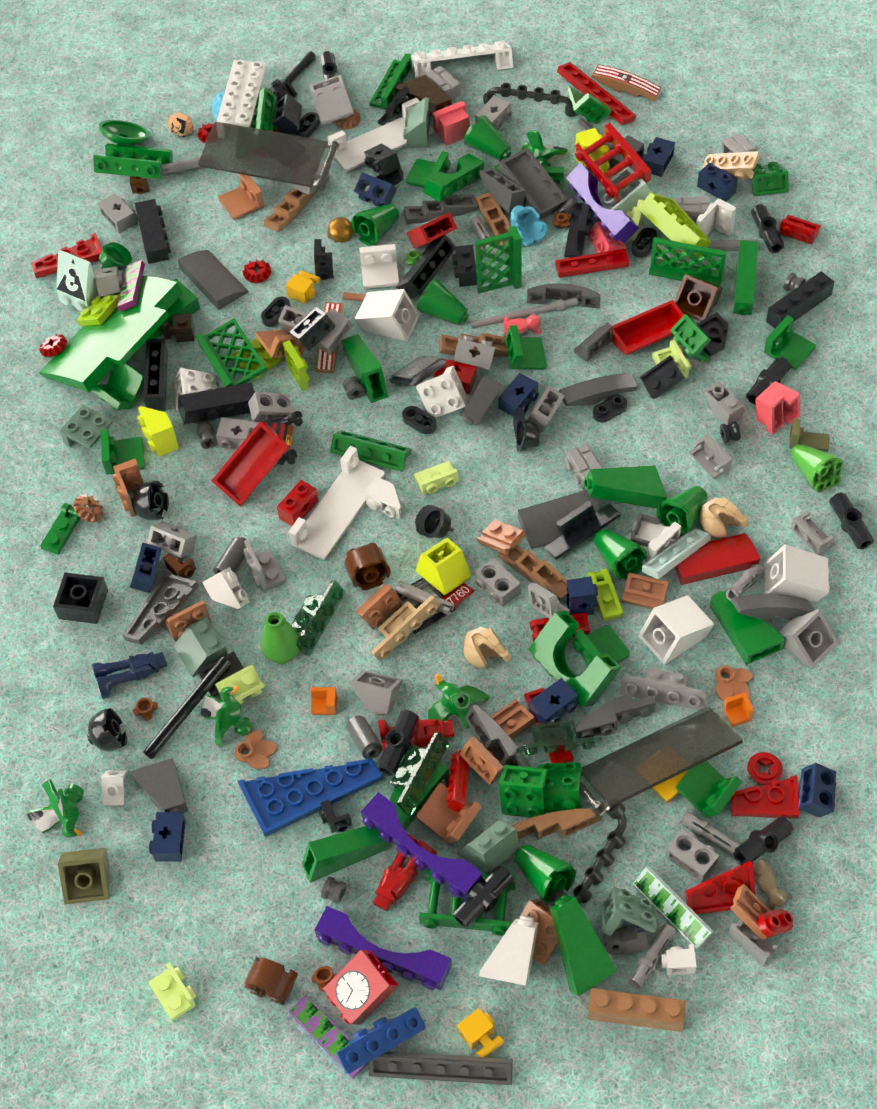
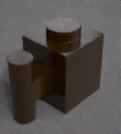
[161,314,195,343]

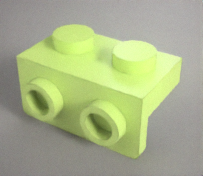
[652,340,691,380]

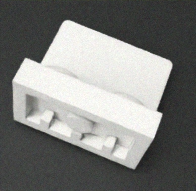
[696,198,736,236]
[359,244,399,289]
[416,366,469,418]
[172,368,217,411]
[625,521,681,561]

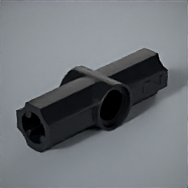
[320,51,338,80]
[751,204,784,254]
[746,357,791,405]
[829,492,874,550]
[377,709,419,776]
[733,816,794,865]
[453,866,514,929]

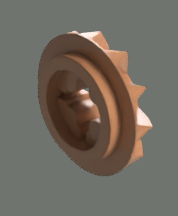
[334,109,360,129]
[74,494,104,523]

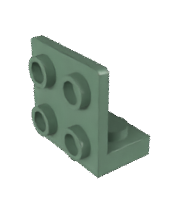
[60,405,113,448]
[601,886,657,936]

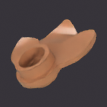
[715,665,753,702]
[235,730,278,769]

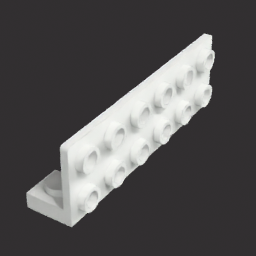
[411,41,513,78]
[217,60,266,139]
[328,98,434,172]
[288,446,385,560]

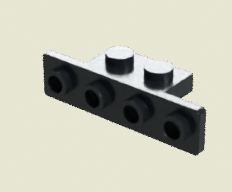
[564,203,592,258]
[545,501,621,559]

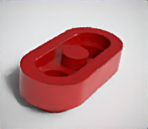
[757,909,793,938]

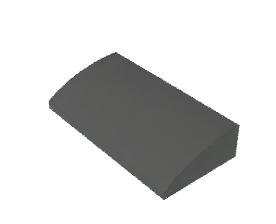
[497,147,568,220]
[178,250,248,310]
[518,490,601,549]

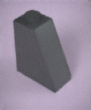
[460,375,502,426]
[131,758,188,814]

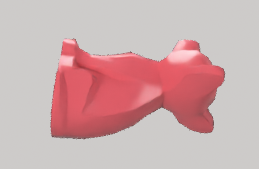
[503,314,542,337]

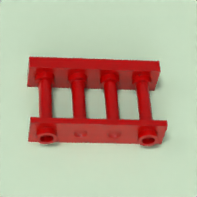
[575,122,652,202]

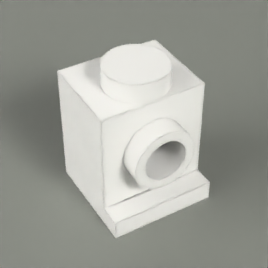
[661,944,696,975]

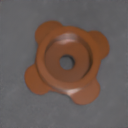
[552,213,571,229]
[133,698,158,720]
[311,966,336,992]

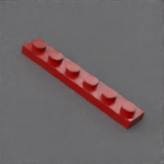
[557,62,636,126]

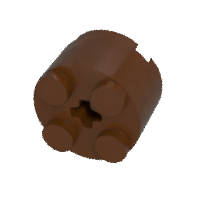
[345,542,391,590]
[244,956,298,1006]

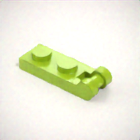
[587,568,623,622]

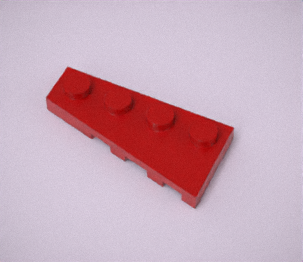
[31,233,102,279]

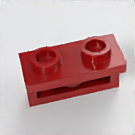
[779,214,821,245]

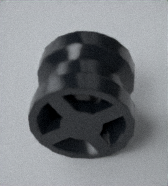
[720,421,741,443]

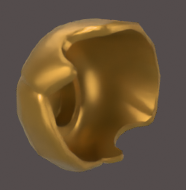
[327,217,354,243]

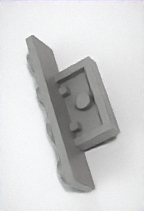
[620,668,707,711]

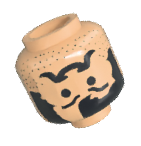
[168,112,194,137]

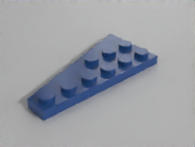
[237,759,383,837]

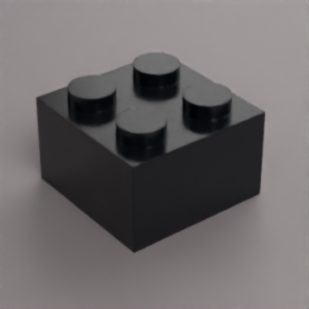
[53,572,108,624]

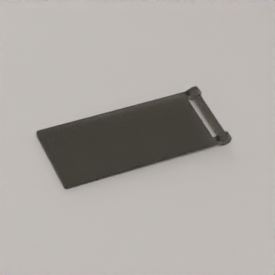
[198,121,340,191]
[580,707,743,817]

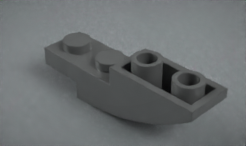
[575,694,656,741]

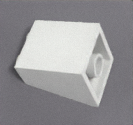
[355,289,420,342]
[764,544,830,602]
[638,595,714,665]
[479,916,539,985]

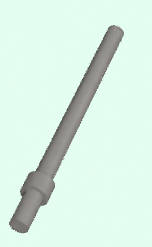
[470,298,578,329]

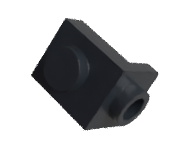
[319,799,352,833]

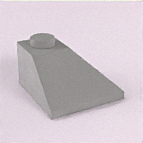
[779,609,839,669]
[350,670,402,716]

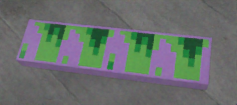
[289,995,369,1079]

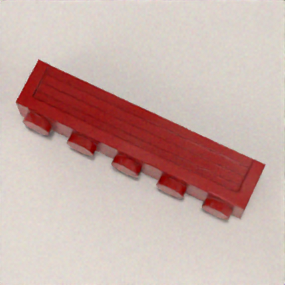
[446,750,469,813]

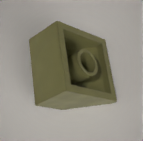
[58,848,109,905]

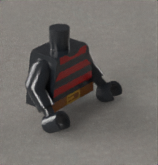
[246,411,303,465]

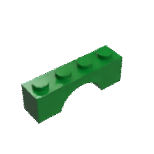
[423,153,485,202]

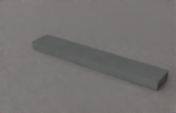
[369,1051,513,1085]

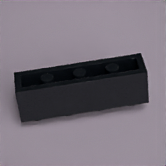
[135,199,171,264]
[396,235,455,299]
[766,271,835,328]
[143,338,168,411]
[178,383,255,425]

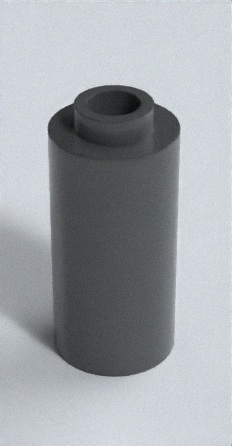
[213,536,247,574]
[346,715,382,759]

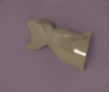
[753,858,792,910]

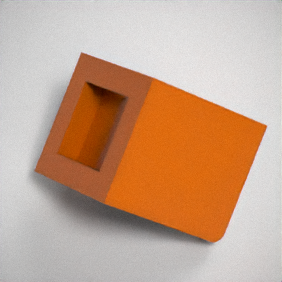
[310,687,337,715]
[723,692,754,727]

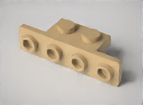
[702,152,760,180]
[371,595,440,661]

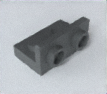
[574,322,613,362]

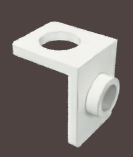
[101,770,127,805]

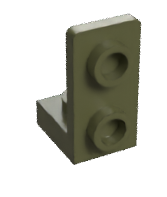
[789,419,829,452]

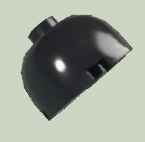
[132,481,169,520]
[87,708,128,752]

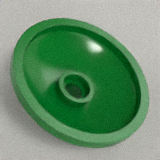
[99,120,150,146]

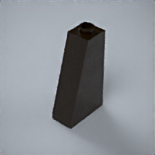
[396,75,453,117]

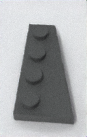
[122,573,199,645]

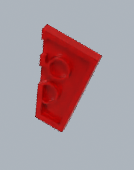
[731,775,799,819]
[685,861,756,914]

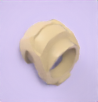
[699,497,749,538]
[463,627,512,669]

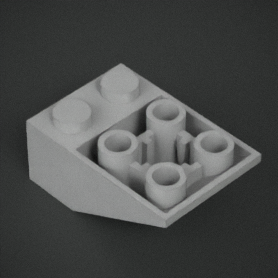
[309,74,354,125]

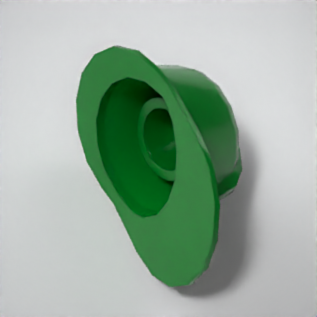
[99,242,132,270]

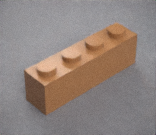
[588,988,686,1032]

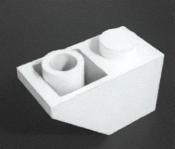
[365,477,402,519]
[202,567,250,609]

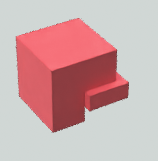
[432,101,470,146]
[756,381,801,435]

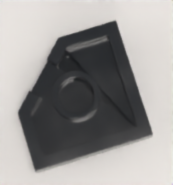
[696,312,729,357]

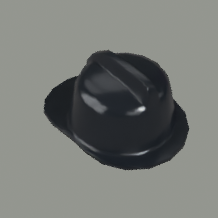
[513,407,539,452]
[415,505,454,538]

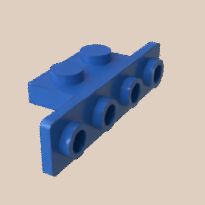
[336,1007,426,1074]

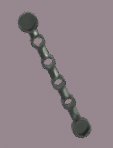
[483,83,577,117]
[549,800,627,906]

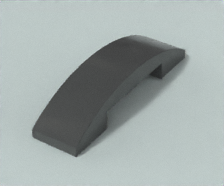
[527,283,601,308]

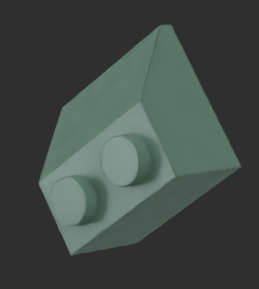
[403,97,430,147]
[174,616,228,677]
[457,820,520,874]

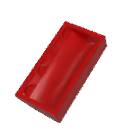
[611,300,684,355]
[211,421,290,506]
[674,533,760,585]

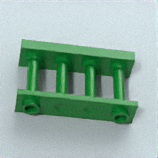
[93,143,173,179]
[419,869,516,936]

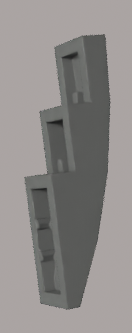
[403,195,478,224]
[559,373,638,406]
[731,594,814,622]
[465,704,531,767]

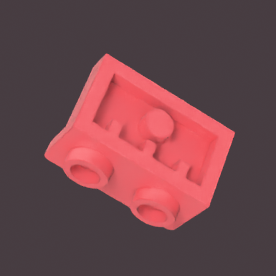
[589,222,627,253]

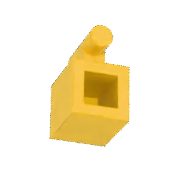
[286,270,321,304]
[457,1008,504,1057]

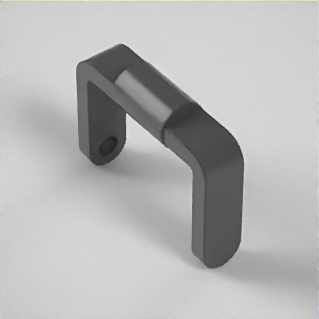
[630,514,661,547]

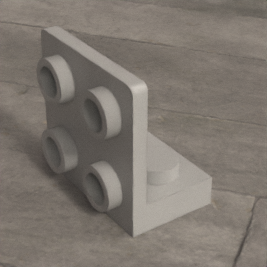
[243,540,286,592]

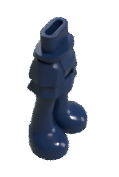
[92,652,167,699]

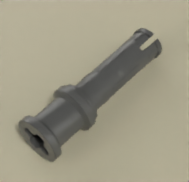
[197,420,218,449]

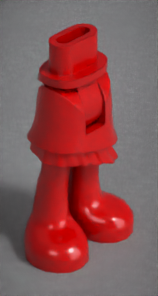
[378,719,454,752]
[372,834,437,911]

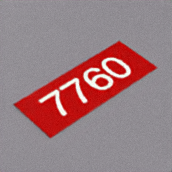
[442,583,475,607]

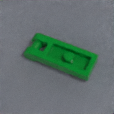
[40,503,81,555]

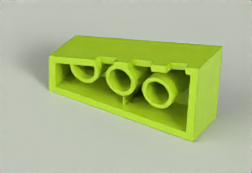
[639,192,711,258]

